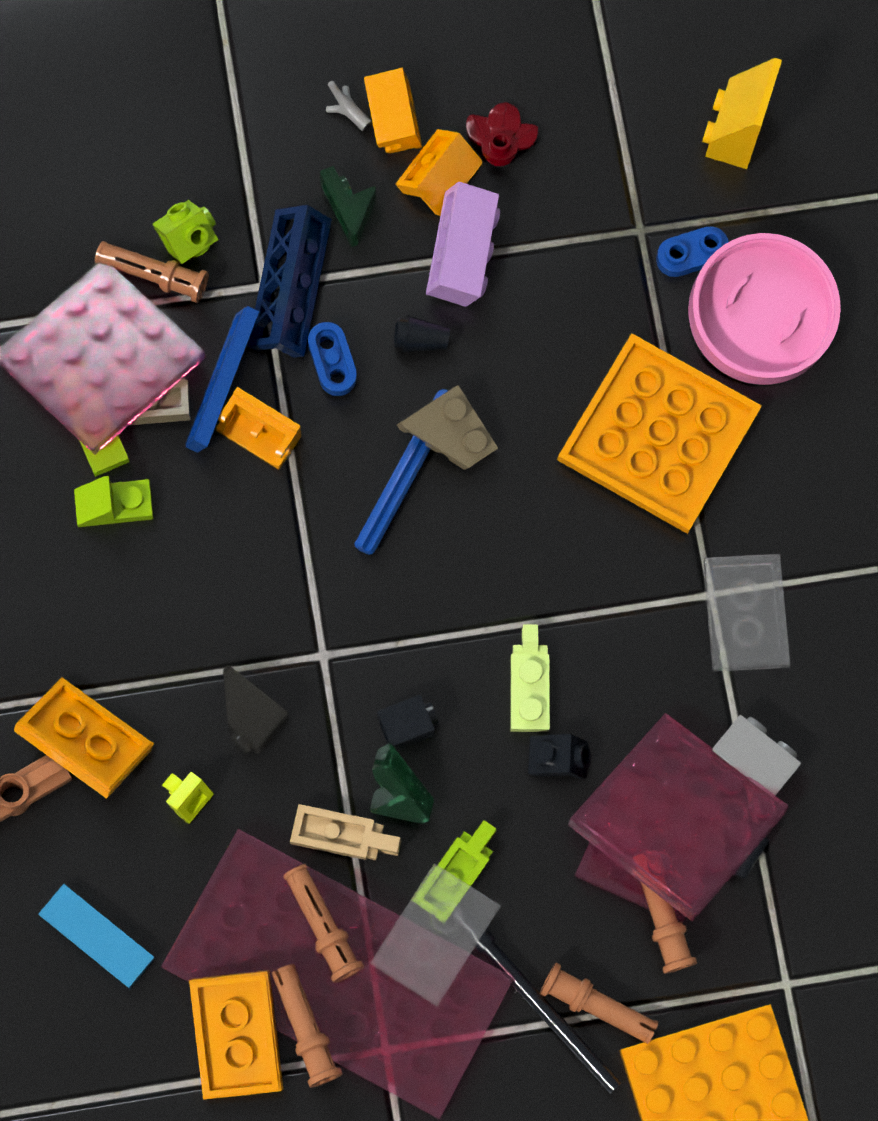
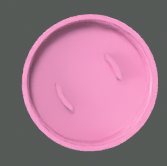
[688,233,841,385]

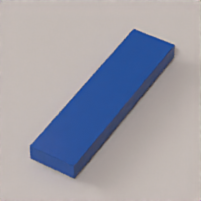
[185,306,259,453]

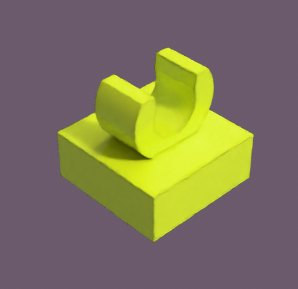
[162,772,214,824]

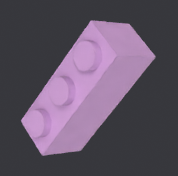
[426,181,500,307]

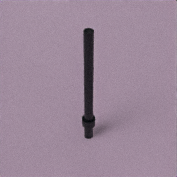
[451,907,621,1094]

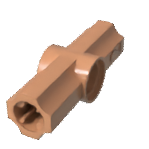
[0,755,72,822]

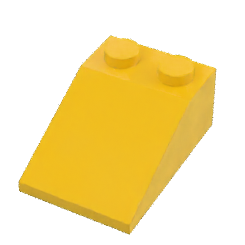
[702,58,782,169]

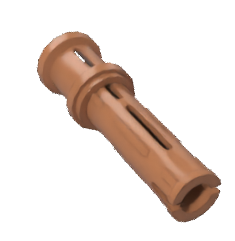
[95,241,209,303]
[632,851,698,974]
[283,864,364,983]
[540,963,659,1044]
[271,964,343,1088]

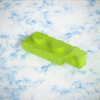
[412,820,496,925]

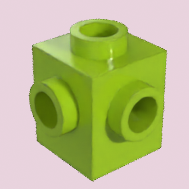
[152,200,218,264]

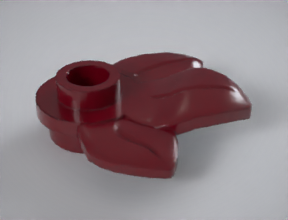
[466,102,538,166]

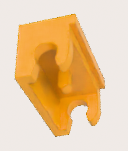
[364,67,422,153]
[216,387,301,470]

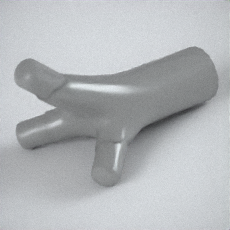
[326,81,372,131]

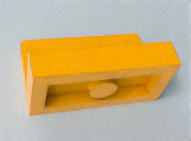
[395,129,482,216]

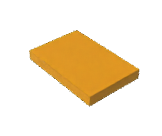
[14,677,154,799]
[189,970,284,1100]

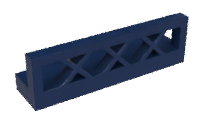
[247,205,332,358]

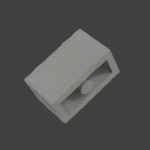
[707,714,801,805]

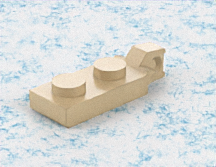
[290,804,401,860]

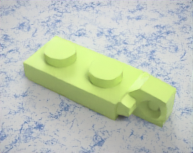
[510,624,550,732]

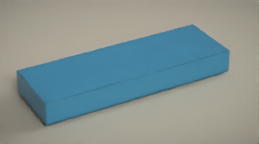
[38,884,155,989]

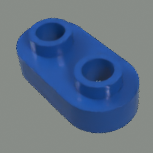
[656,226,729,277]
[308,322,357,396]

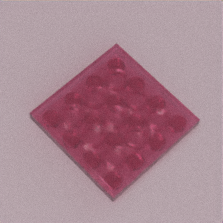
[0,262,206,455]
[568,713,789,921]

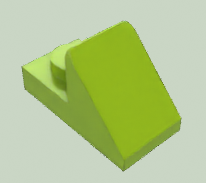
[74,476,153,527]

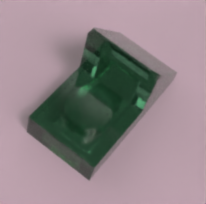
[320,166,376,247]
[370,743,434,824]

